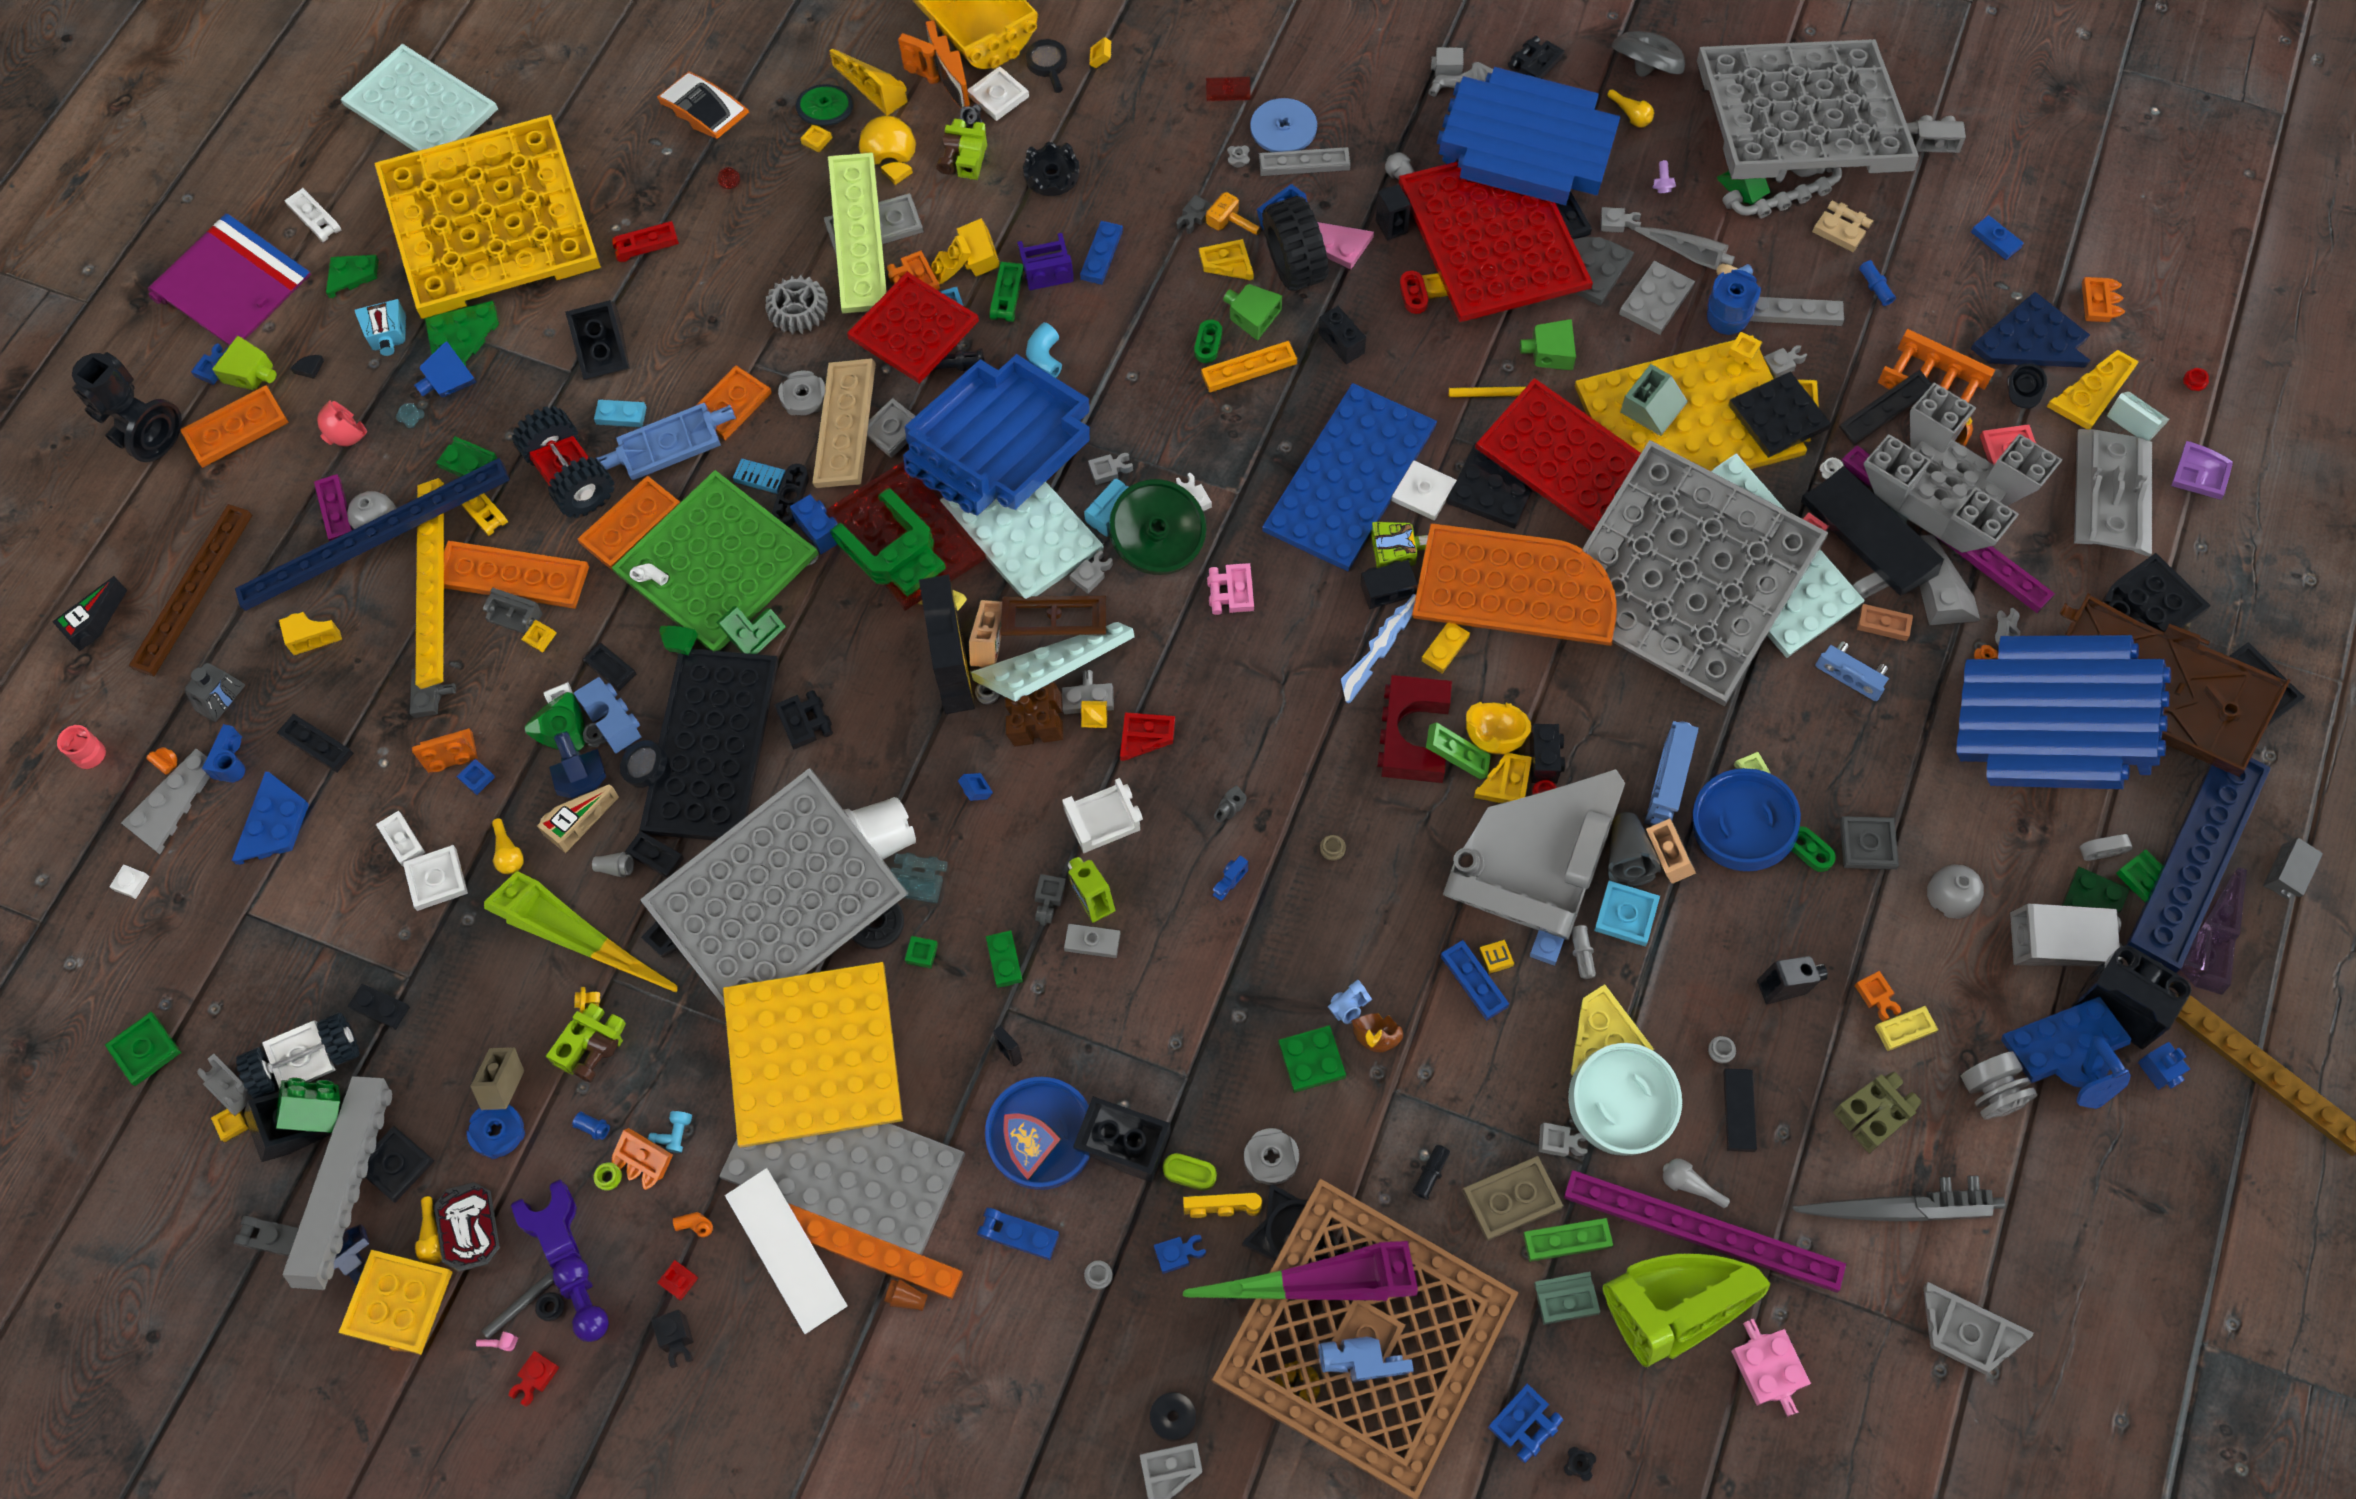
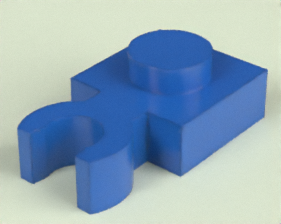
[191,343,228,385]
[1213,855,1248,901]
[1154,1235,1206,1274]

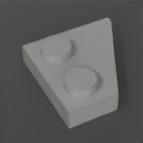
[1140,1442,1203,1499]

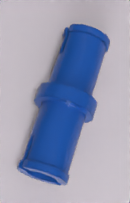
[1859,260,1896,306]

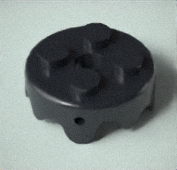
[1023,142,1080,196]

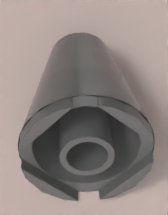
[1607,812,1661,887]

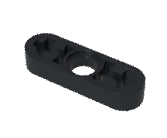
[772,464,809,527]

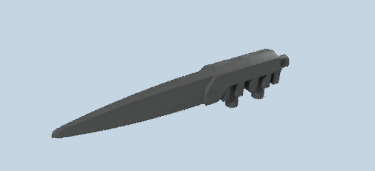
[1793,1175,2005,1221]

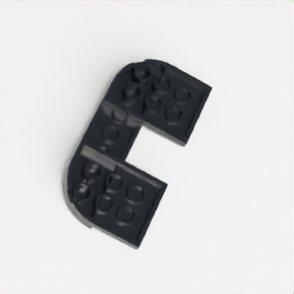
[2102,553,2305,728]

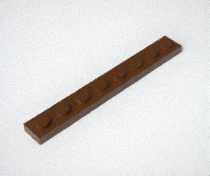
[129,504,253,677]

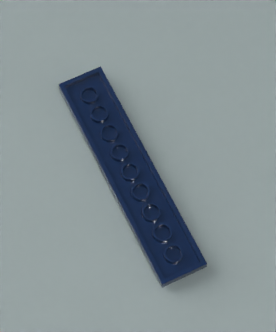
[2126,757,2271,973]

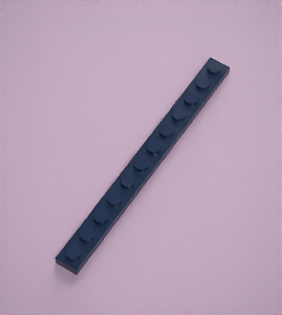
[235,458,510,611]

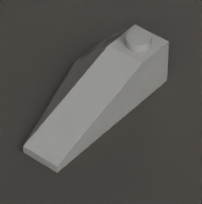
[1919,535,1980,625]

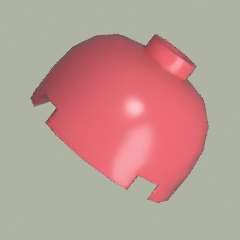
[317,400,368,447]

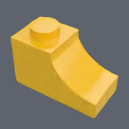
[279,612,342,655]

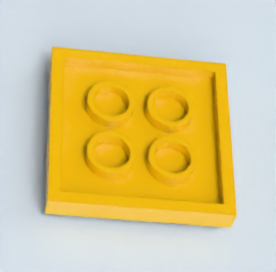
[339,1250,452,1355]

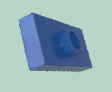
[1971,215,2024,260]

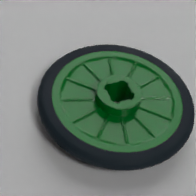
[796,84,853,126]

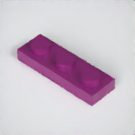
[314,474,353,541]

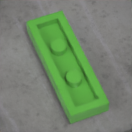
[1426,722,1491,780]
[1523,1218,1613,1262]

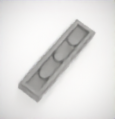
[1259,147,1350,176]

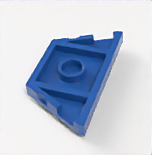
[232,771,309,865]

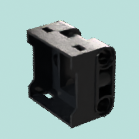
[2071,945,2192,1050]

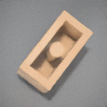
[1646,818,1696,884]

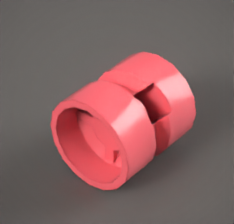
[57,725,106,769]

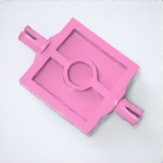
[1731,1319,1811,1417]

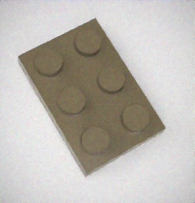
[1462,1156,1563,1241]

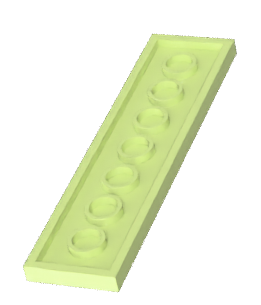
[828,153,887,314]

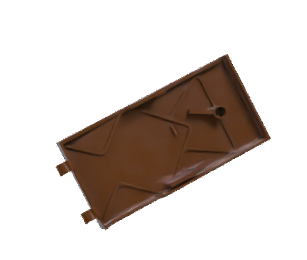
[2060,593,2291,777]

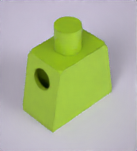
[212,336,276,390]

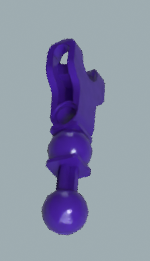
[511,1179,609,1342]

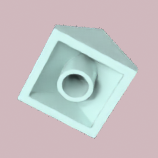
[2107,392,2169,441]

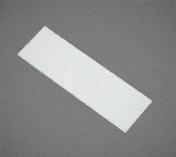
[725,1168,847,1334]

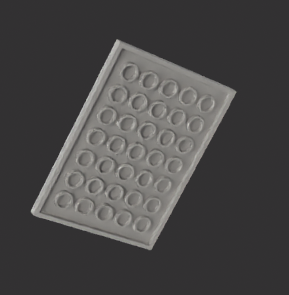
[640,768,909,1008]

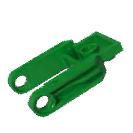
[830,488,946,597]

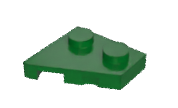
[326,255,379,298]

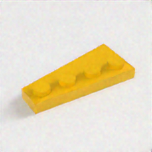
[2047,350,2139,429]

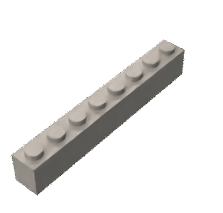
[283,1076,392,1290]

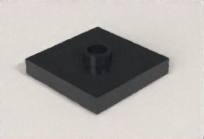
[365,1126,435,1203]

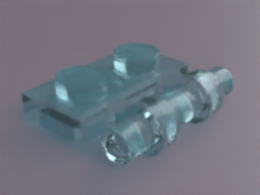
[891,853,947,904]

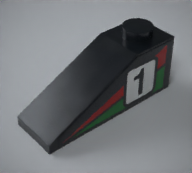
[52,576,128,651]

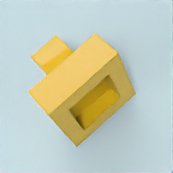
[1728,332,1762,365]

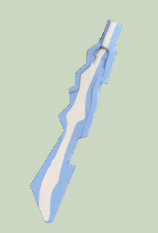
[1341,594,1416,703]

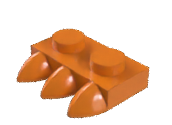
[2082,277,2125,322]
[612,1128,673,1190]

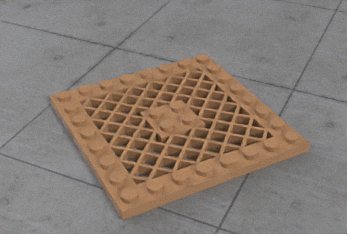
[1211,1179,1518,1499]

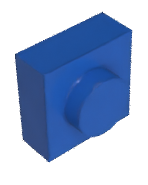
[456,759,495,795]
[958,773,993,801]

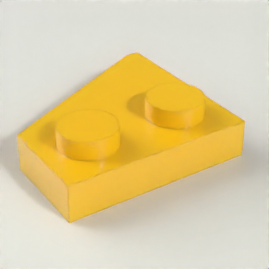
[1199,239,1254,280]
[1474,753,1532,803]

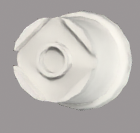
[844,797,916,860]

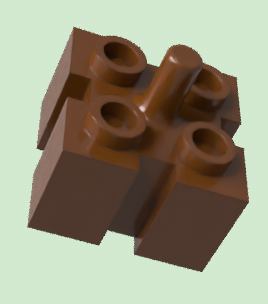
[1005,682,1063,747]

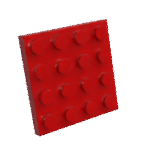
[847,271,979,384]

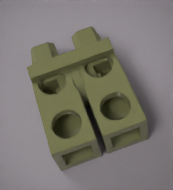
[1833,1072,1922,1154]

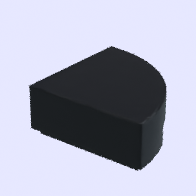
[291,355,324,379]

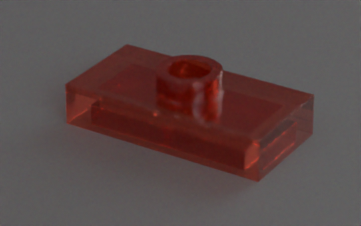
[1206,77,1251,101]

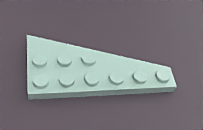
[971,622,1135,702]

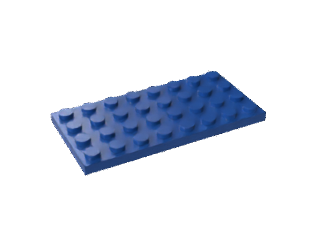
[1262,383,1437,572]

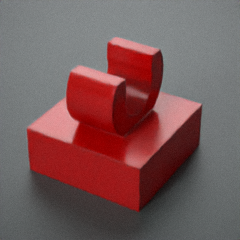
[657,1260,698,1301]

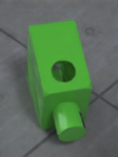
[1223,284,1282,340]
[1520,319,1576,370]

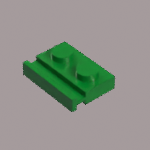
[436,436,497,477]
[2116,849,2162,903]

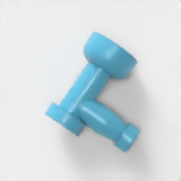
[648,1111,692,1153]

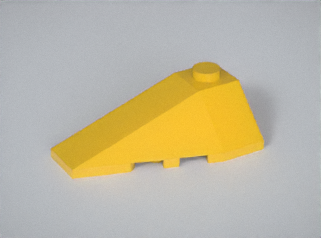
[830,49,907,116]

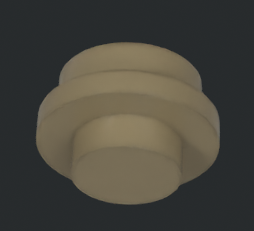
[1320,835,1346,861]

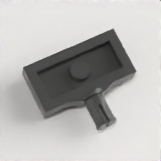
[410,669,456,718]

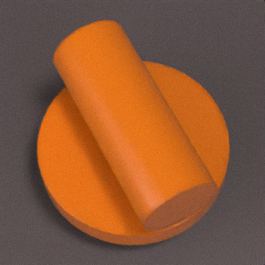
[146,747,177,775]

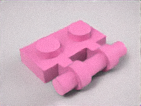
[1207,563,1254,615]

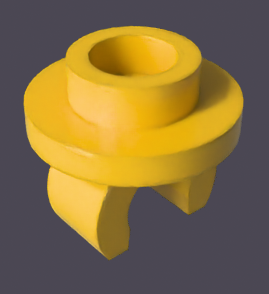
[574,987,600,1013]

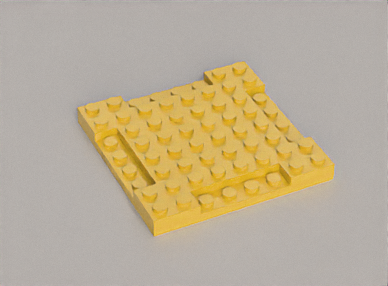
[374,115,601,319]

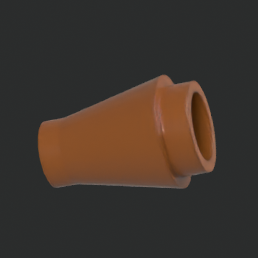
[884,1279,928,1311]

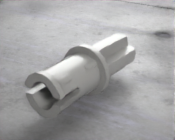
[1571,925,1596,979]

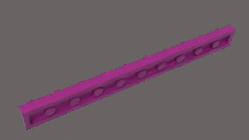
[1841,445,2055,613]
[1563,1170,1846,1293]

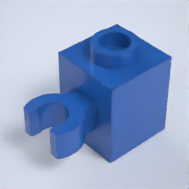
[2137,1042,2190,1090]

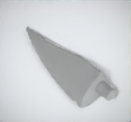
[1635,226,1735,270]

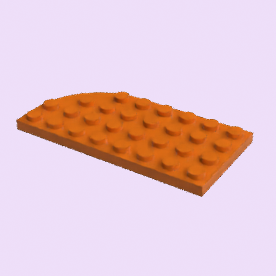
[1412,523,1617,646]

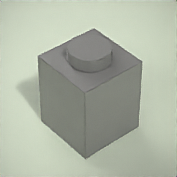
[1431,47,1463,78]

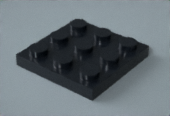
[1728,371,1831,458]
[1447,443,1533,529]

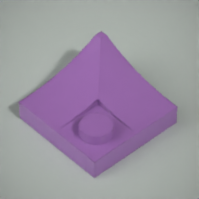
[2171,441,2233,500]

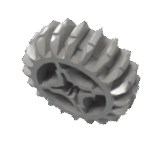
[765,275,828,335]

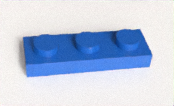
[1080,221,1123,285]
[1440,940,1509,1021]

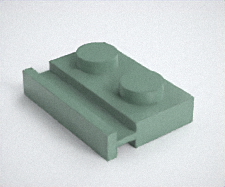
[1534,1272,1600,1325]

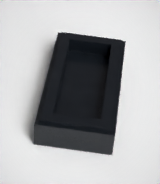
[583,642,637,691]
[993,1025,1023,1066]

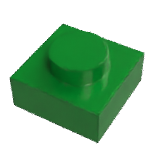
[905,936,938,969]

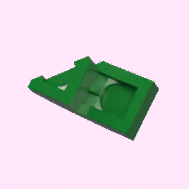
[659,626,698,655]

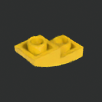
[931,236,971,284]

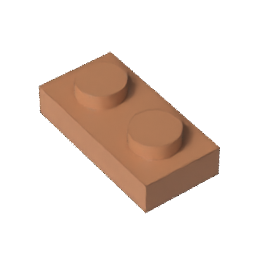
[1857,604,1913,641]

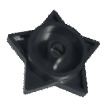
[1242,1184,1344,1264]

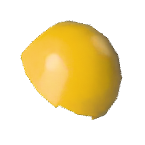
[859,116,916,164]
[1466,702,1531,754]

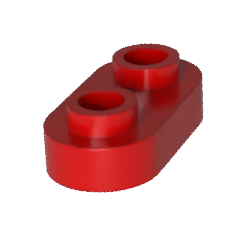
[1400,271,1428,314]

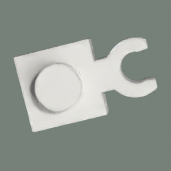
[1176,473,1212,511]

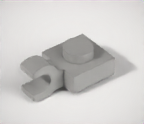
[1995,608,2020,646]

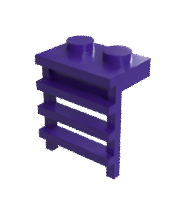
[1018,233,1074,291]

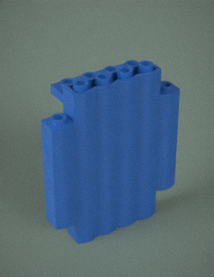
[1437,67,1621,205]
[903,354,1090,516]
[1957,635,2171,789]

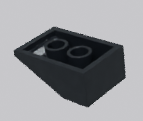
[565,300,630,380]
[244,1078,341,1162]
[1073,1096,1171,1182]

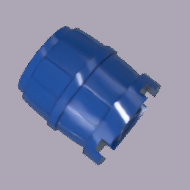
[1707,269,1761,335]

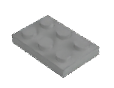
[1619,261,1695,335]

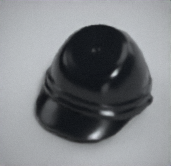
[2007,363,2048,409]

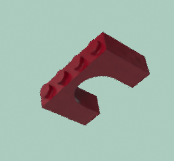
[1377,675,1452,783]

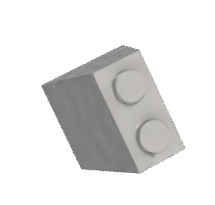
[2010,904,2122,966]

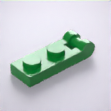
[990,262,1024,322]

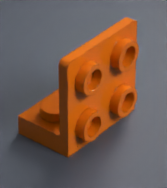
[412,728,478,773]

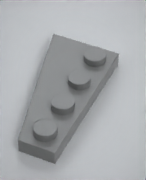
[121,749,210,854]

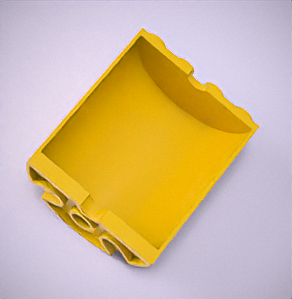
[912,0,1038,69]

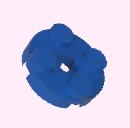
[467,1105,525,1159]

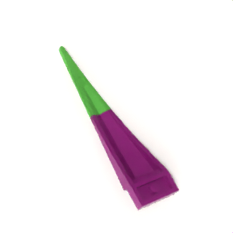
[1183,1241,1418,1301]

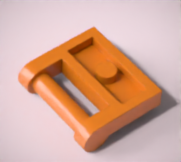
[898,33,940,84]

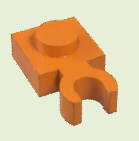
[1855,971,1901,1022]

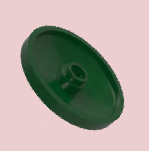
[1109,479,1206,575]

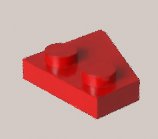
[1120,712,1176,761]

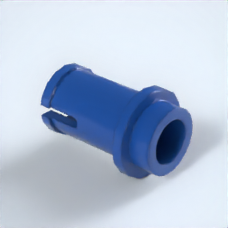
[572,1111,610,1140]

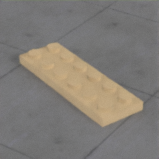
[813,358,876,488]

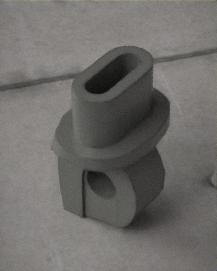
[1214,785,1247,823]

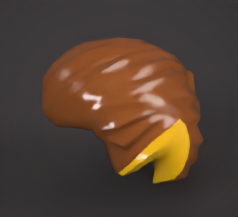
[1351,1013,1403,1053]

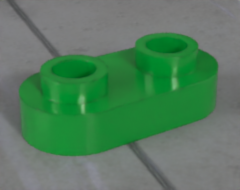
[1194,320,1222,363]
[1791,826,1836,872]

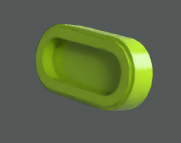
[1163,1153,1217,1191]

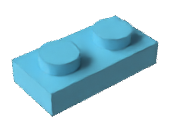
[594,400,647,427]

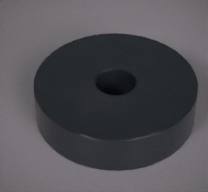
[1150,1392,1196,1441]

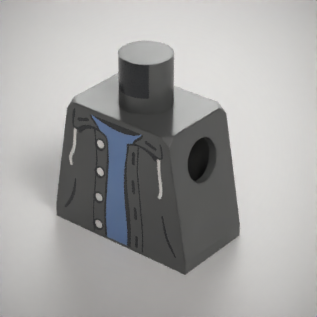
[185,663,245,722]

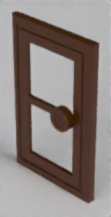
[1000,596,1106,636]

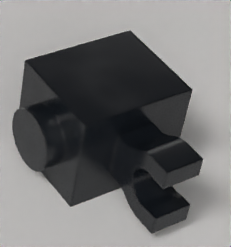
[652,1309,694,1368]

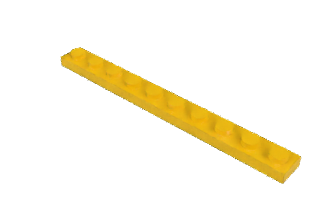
[415,478,444,689]

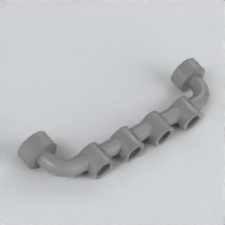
[1722,167,1842,218]

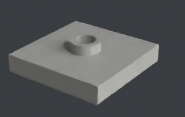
[867,398,915,458]

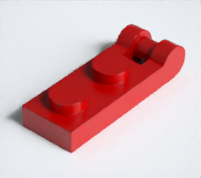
[612,221,679,262]

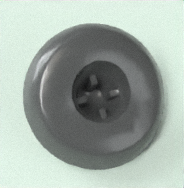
[1611,31,1685,77]

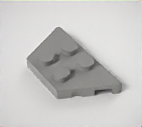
[1923,1282,2034,1374]

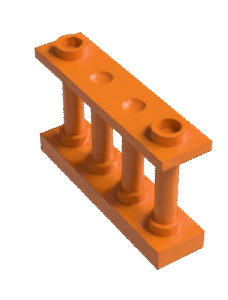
[1877,329,1995,403]

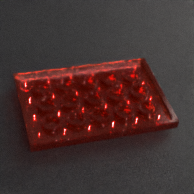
[826,461,986,611]

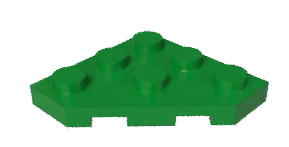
[425,301,499,366]

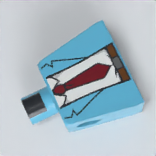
[355,299,406,356]

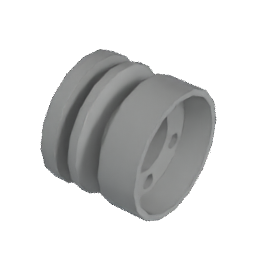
[1960,1051,2037,1120]

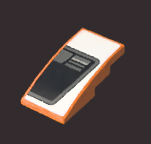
[926,20,970,108]
[657,71,749,139]

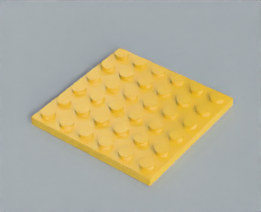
[723,962,903,1148]

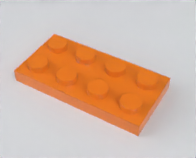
[180,385,289,468]
[577,475,681,571]

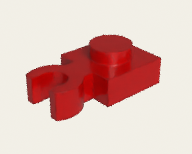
[508,1351,560,1407]

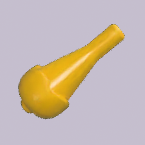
[1607,89,1654,128]
[492,818,524,874]
[415,1196,442,1264]

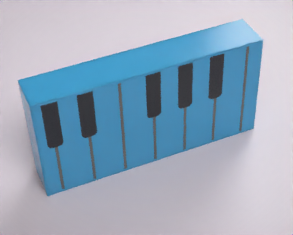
[733,458,786,494]

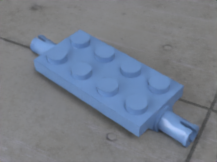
[596,402,736,481]

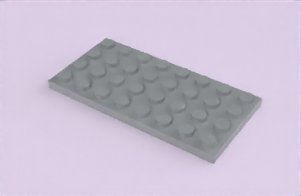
[719,1123,965,1255]

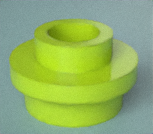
[594,1162,622,1191]

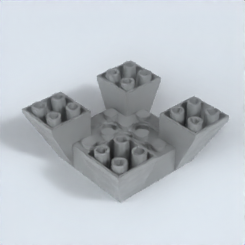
[1864,382,2063,553]

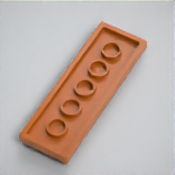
[444,541,589,609]

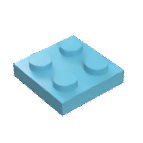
[1594,881,1660,947]

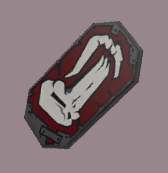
[434,1182,500,1272]

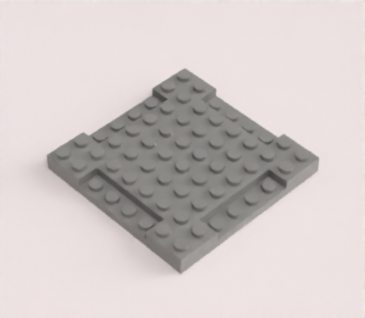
[1697,39,1919,179]
[1582,440,1828,707]

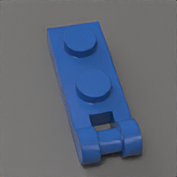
[977,1207,1060,1261]

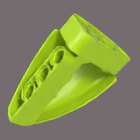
[1603,1254,1770,1367]

